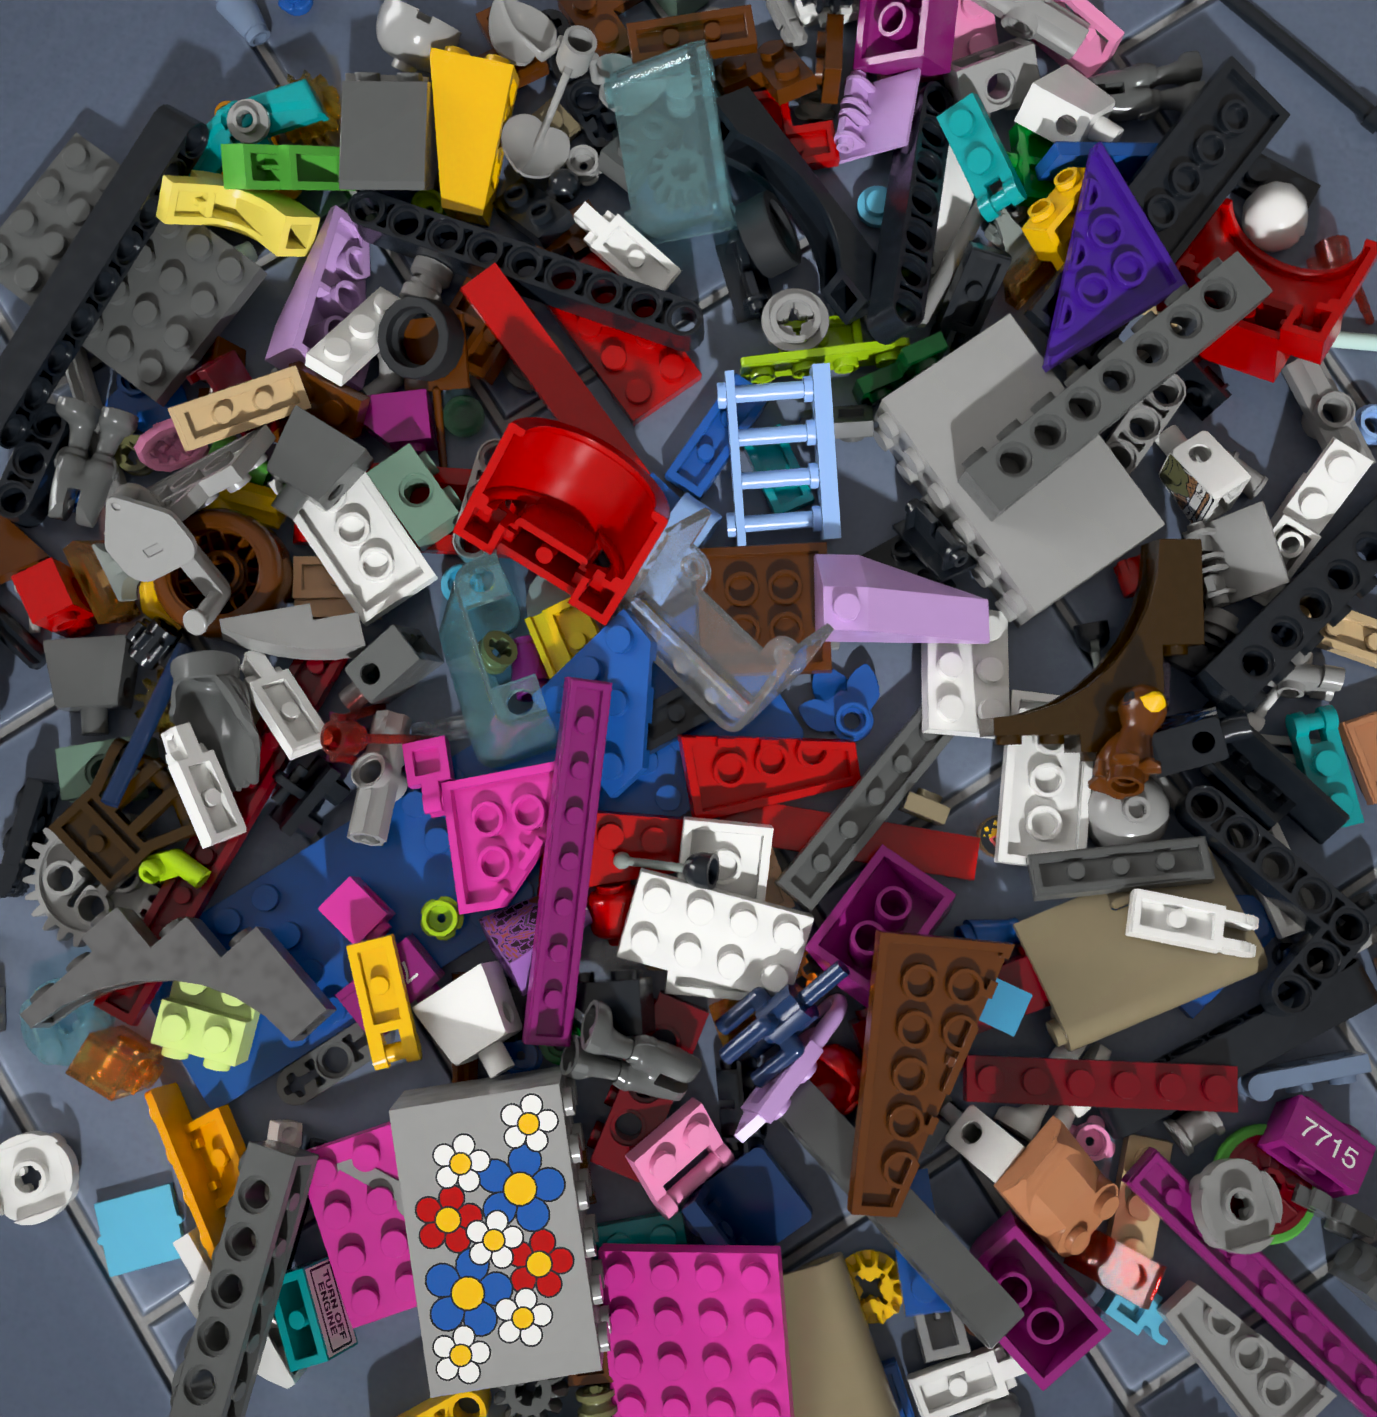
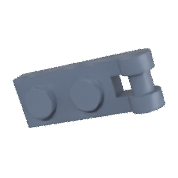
[1238,1050,1372,1101]

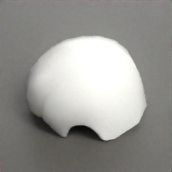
[1242,181,1308,253]

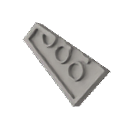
[1157,1280,1337,1417]

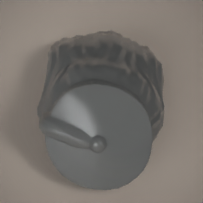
[169,650,262,793]

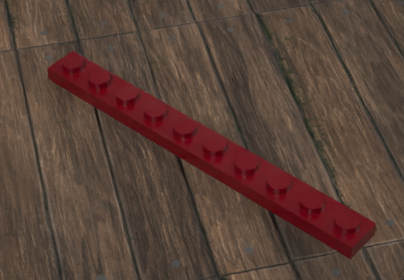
[93,618,349,1026]

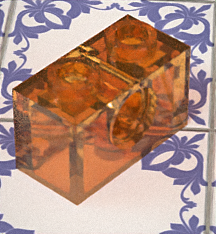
[65,1025,164,1101]

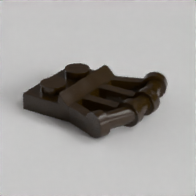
[48,737,197,892]

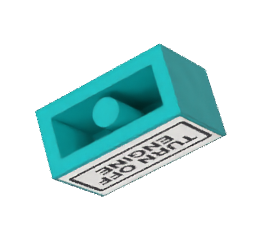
[274,1256,358,1372]

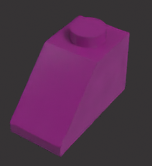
[363,389,438,455]

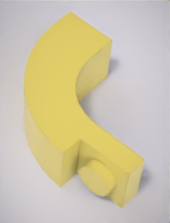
[156,170,320,257]

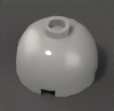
[376,0,462,73]
[1088,776,1170,847]

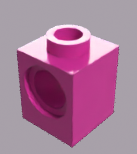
[318,876,396,944]

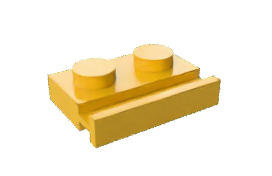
[524,597,600,679]

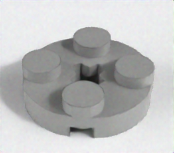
[1189,1158,1283,1254]

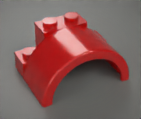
[1156,198,1377,383]
[452,417,670,626]

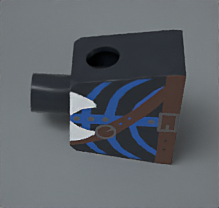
[1152,706,1253,778]

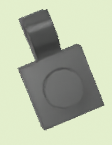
[800,404,874,446]

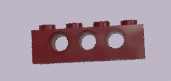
[586,990,709,1183]

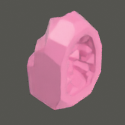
[134,418,210,472]

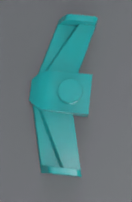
[189,79,330,177]

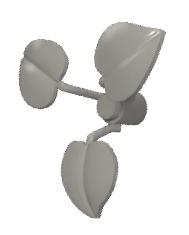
[488,0,669,179]

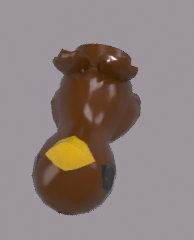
[1088,684,1168,800]

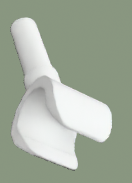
[1237,687,1280,732]

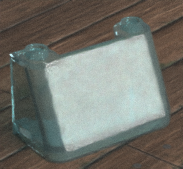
[604,39,738,244]

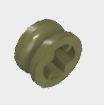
[114,434,154,477]
[473,630,518,675]
[575,1383,618,1417]

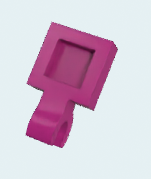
[402,735,455,818]

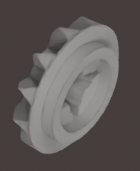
[761,288,829,352]

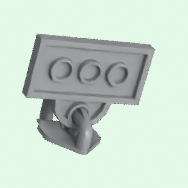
[103,424,276,635]

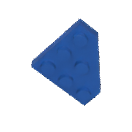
[531,608,657,798]

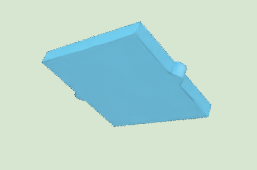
[94,1182,185,1277]

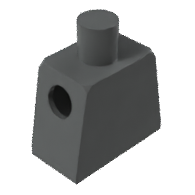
[267,405,375,520]
[338,624,444,713]
[43,635,139,736]

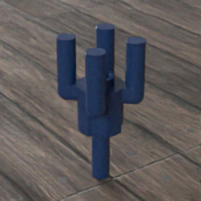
[715,960,850,1088]

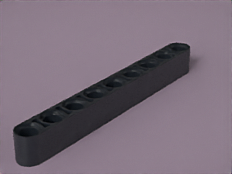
[0,104,209,449]
[347,190,705,352]

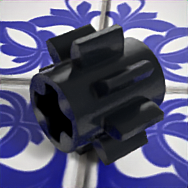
[125,616,182,670]

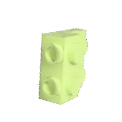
[150,981,260,1072]

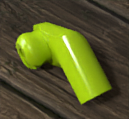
[138,848,211,889]

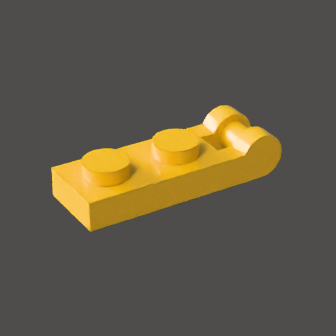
[346,934,422,1070]

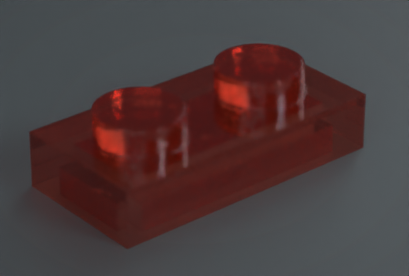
[1063,1229,1167,1310]

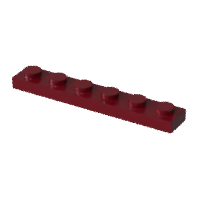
[963,1054,1238,1113]

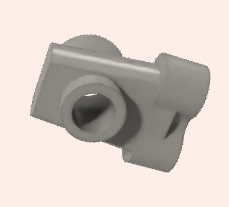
[1267,652,1345,702]

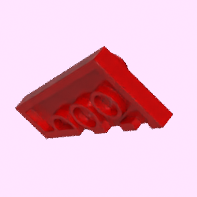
[677,734,861,819]
[537,810,684,896]

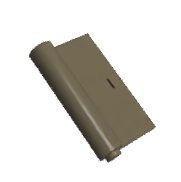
[1013,847,1268,1052]
[783,1252,901,1417]

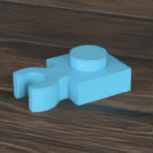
[1097,1267,1168,1345]

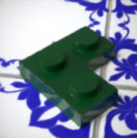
[852,331,948,406]

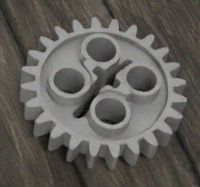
[23,811,162,947]

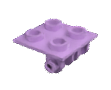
[834,68,921,164]

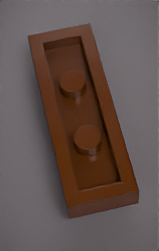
[626,4,758,71]

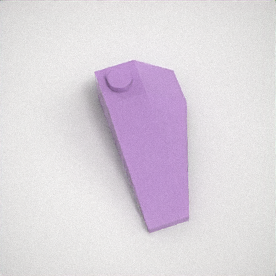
[265,205,371,391]
[814,554,990,644]

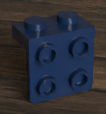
[681,1144,813,1246]

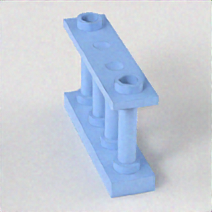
[717,363,841,546]

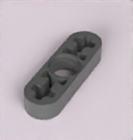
[276,1022,396,1106]

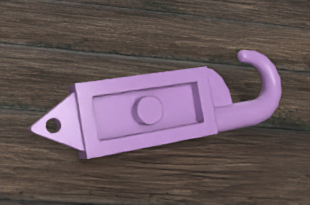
[734,993,848,1143]

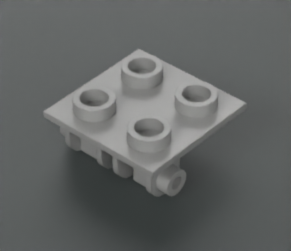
[1182,501,1291,608]

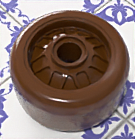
[153,508,293,641]

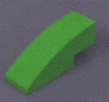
[221,143,356,191]

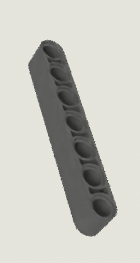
[779,1080,1024,1350]

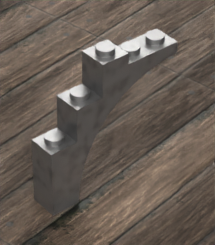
[20,907,337,1041]

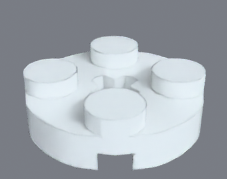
[0,1131,79,1225]

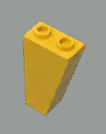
[430,46,520,227]

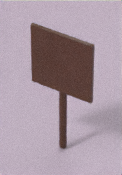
[404,314,470,467]

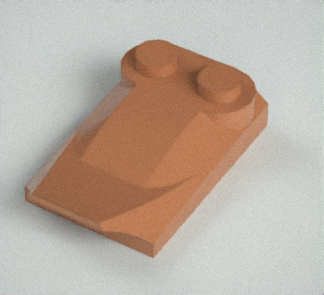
[993,1115,1119,1258]

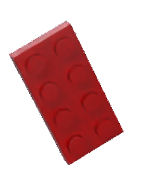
[544,252,702,426]

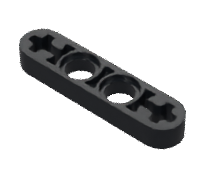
[541,9,623,156]

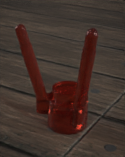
[1306,235,1375,325]
[320,704,434,766]

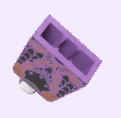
[479,895,593,996]

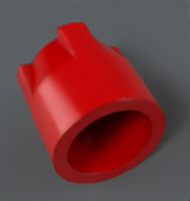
[1113,554,1140,599]

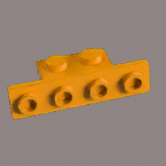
[144,1083,247,1259]

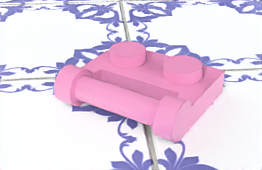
[625,1097,735,1220]

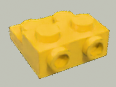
[1021,167,1086,271]

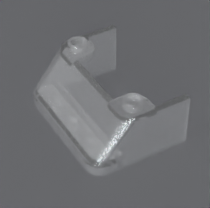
[617,507,834,732]

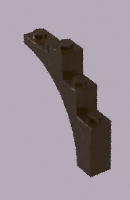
[979,539,1205,761]

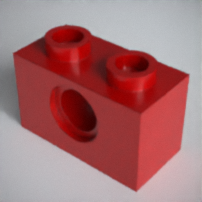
[11,557,106,638]

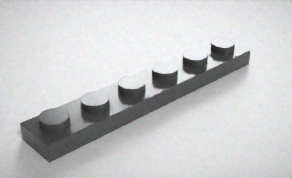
[774,704,954,912]

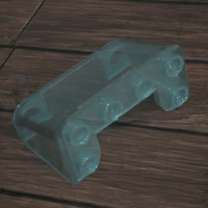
[439,553,558,768]

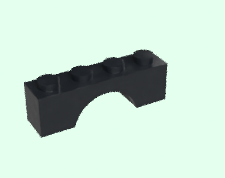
[504,969,656,1042]

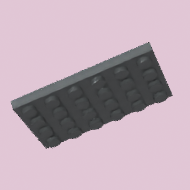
[0,132,267,407]

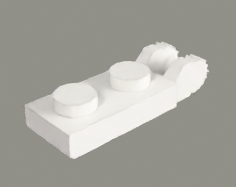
[1125,888,1259,958]

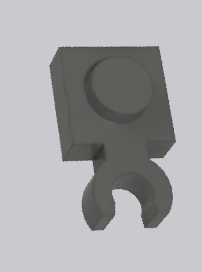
[1291,1183,1377,1240]

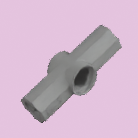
[971,0,1090,60]
[1281,358,1376,466]
[347,710,412,846]

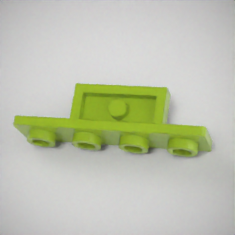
[739,315,910,384]

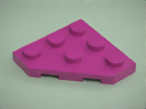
[441,761,555,915]

